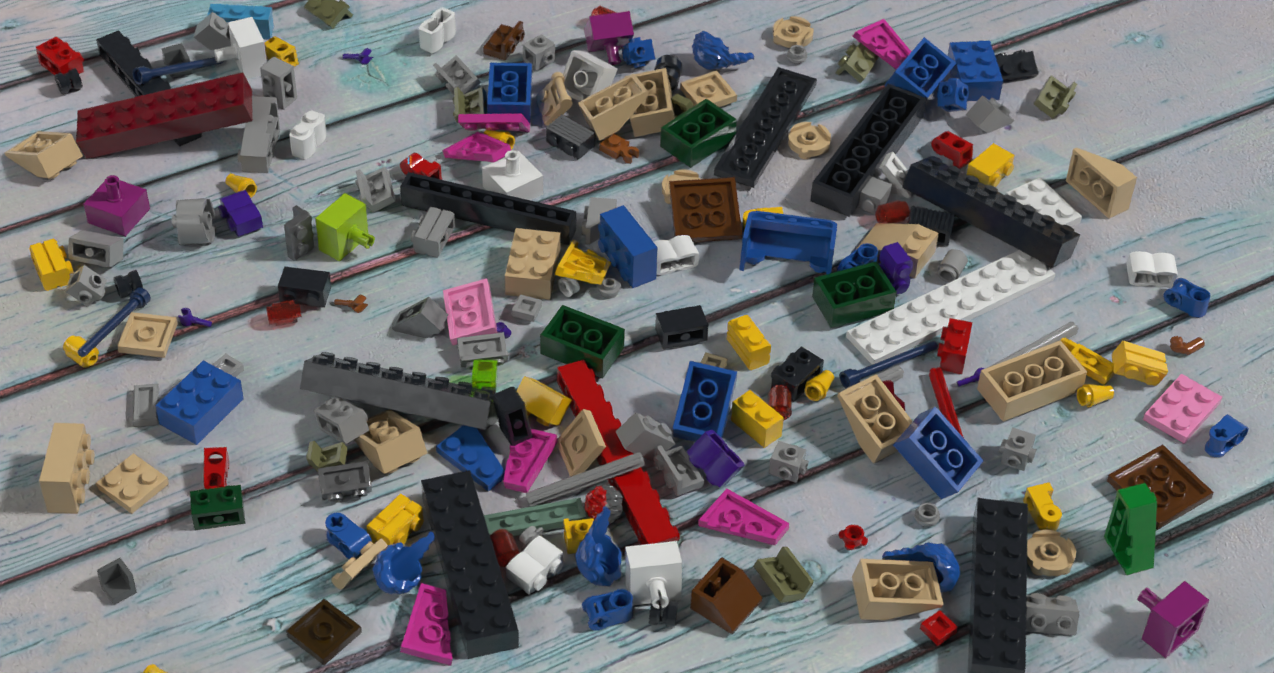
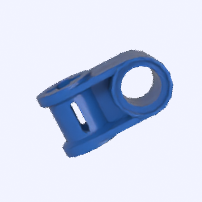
[837,243,878,272]
[1163,278,1211,318]
[1205,414,1249,458]
[325,513,372,559]
[582,589,633,631]

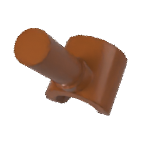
[334,295,368,313]

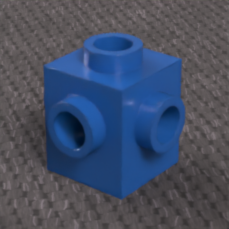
[622,37,655,68]
[937,78,969,112]

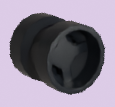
[54,68,83,94]
[113,270,143,298]
[649,600,678,628]

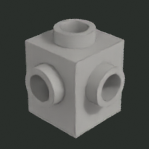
[523,34,555,70]
[65,265,107,306]
[999,427,1036,471]
[769,441,809,483]

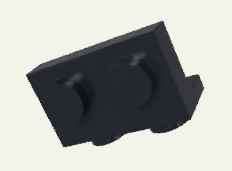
[995,50,1039,82]

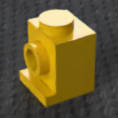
[564,518,594,554]

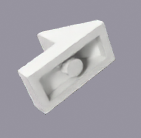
[879,152,913,198]

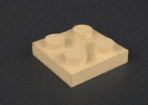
[680,71,737,107]
[117,312,178,358]
[557,409,606,477]
[96,453,169,514]

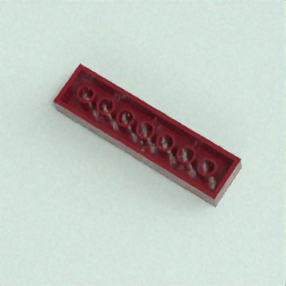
[76,72,253,159]

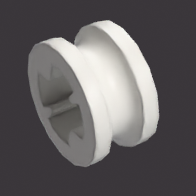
[558,277,580,297]

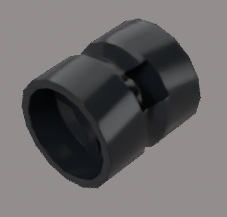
[655,55,683,94]

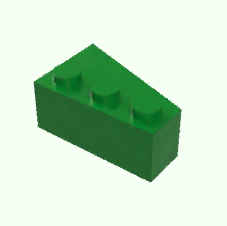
[1104,483,1157,575]

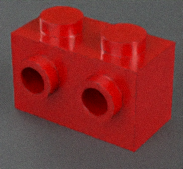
[36,36,84,75]
[937,318,973,375]

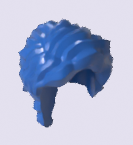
[692,30,754,70]
[575,506,622,587]
[372,531,435,595]
[882,542,960,592]

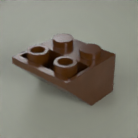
[690,557,762,635]

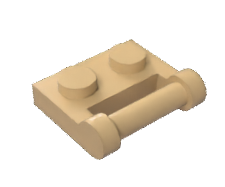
[536,72,572,126]
[331,538,388,590]

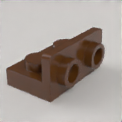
[483,21,525,61]

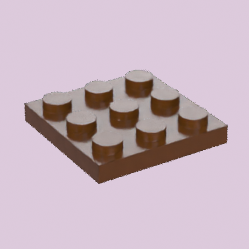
[669,177,742,242]
[1107,444,1214,530]

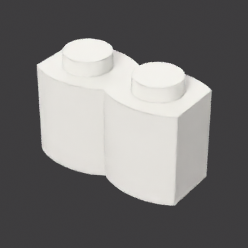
[419,7,456,53]
[290,110,327,160]
[654,235,699,275]
[1126,251,1178,287]
[506,536,564,594]

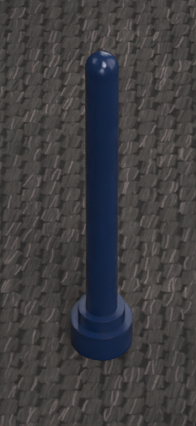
[133,57,224,85]
[78,288,151,357]
[839,341,938,389]

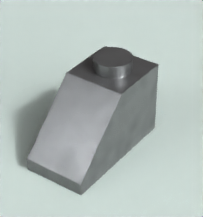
[392,297,448,338]

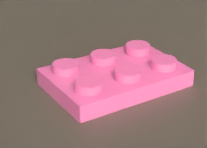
[443,278,497,346]
[1143,374,1222,444]

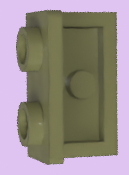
[304,0,353,29]
[835,42,879,83]
[1033,75,1077,119]
[453,87,487,123]
[753,546,814,603]

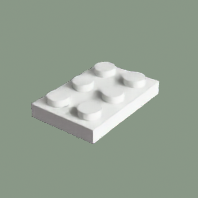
[1006,177,1082,227]

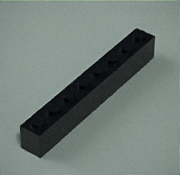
[96,30,202,147]
[400,172,576,245]

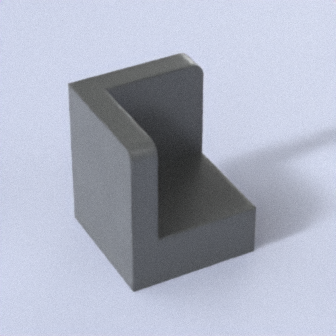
[161,43,192,79]
[97,558,137,605]

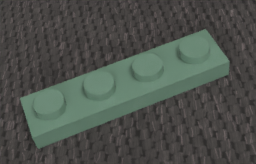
[484,498,586,541]

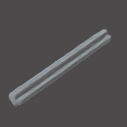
[987,322,1079,368]
[526,452,645,506]

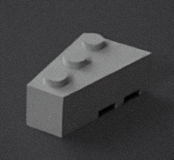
[238,96,280,173]

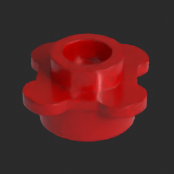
[838,525,868,550]

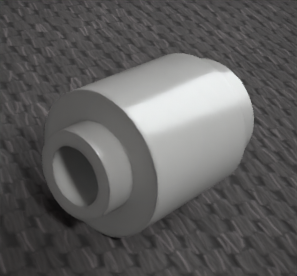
[938,249,968,282]

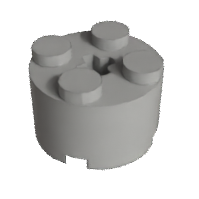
[172,198,216,245]

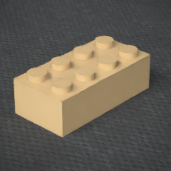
[977,340,1087,421]

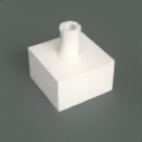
[214,17,267,79]
[563,51,617,102]
[482,150,543,200]
[625,541,682,609]

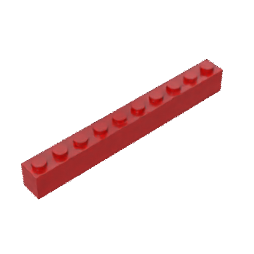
[557,360,680,545]

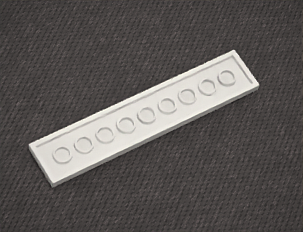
[846,250,1055,364]

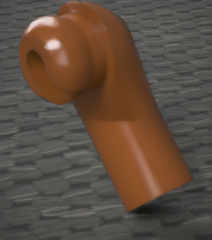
[1170,336,1205,355]

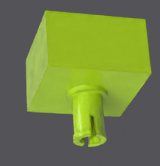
[315,193,375,262]

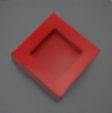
[920,610,958,646]

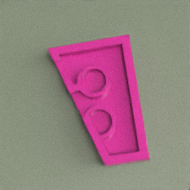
[852,19,911,69]
[458,114,530,132]
[442,131,511,162]
[503,429,558,493]
[698,488,789,545]
[400,583,453,666]

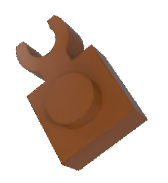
[599,134,639,164]

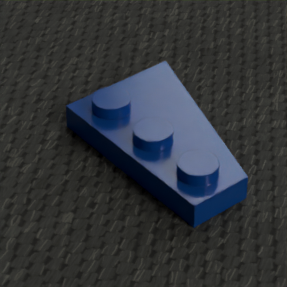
[436,425,505,492]

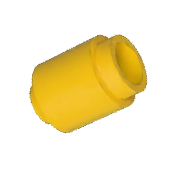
[63,335,99,368]

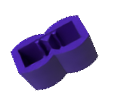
[218,190,263,237]
[880,242,913,295]
[687,430,745,487]

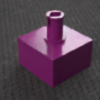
[584,11,634,65]
[84,175,150,237]
[1137,581,1209,659]

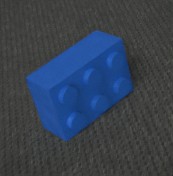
[884,37,956,100]
[948,41,1003,101]
[487,63,532,123]
[598,205,658,289]
[155,360,244,445]
[673,361,737,442]
[893,406,983,499]

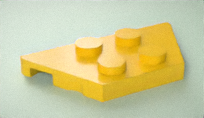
[555,239,611,285]

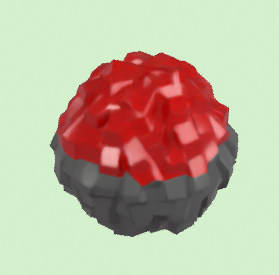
[585,484,622,524]

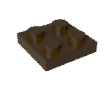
[286,599,362,665]

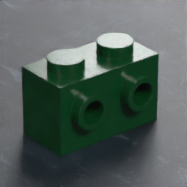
[190,485,246,530]

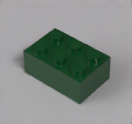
[660,99,737,168]
[812,261,897,328]
[540,305,625,379]

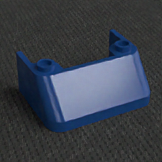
[739,211,837,274]

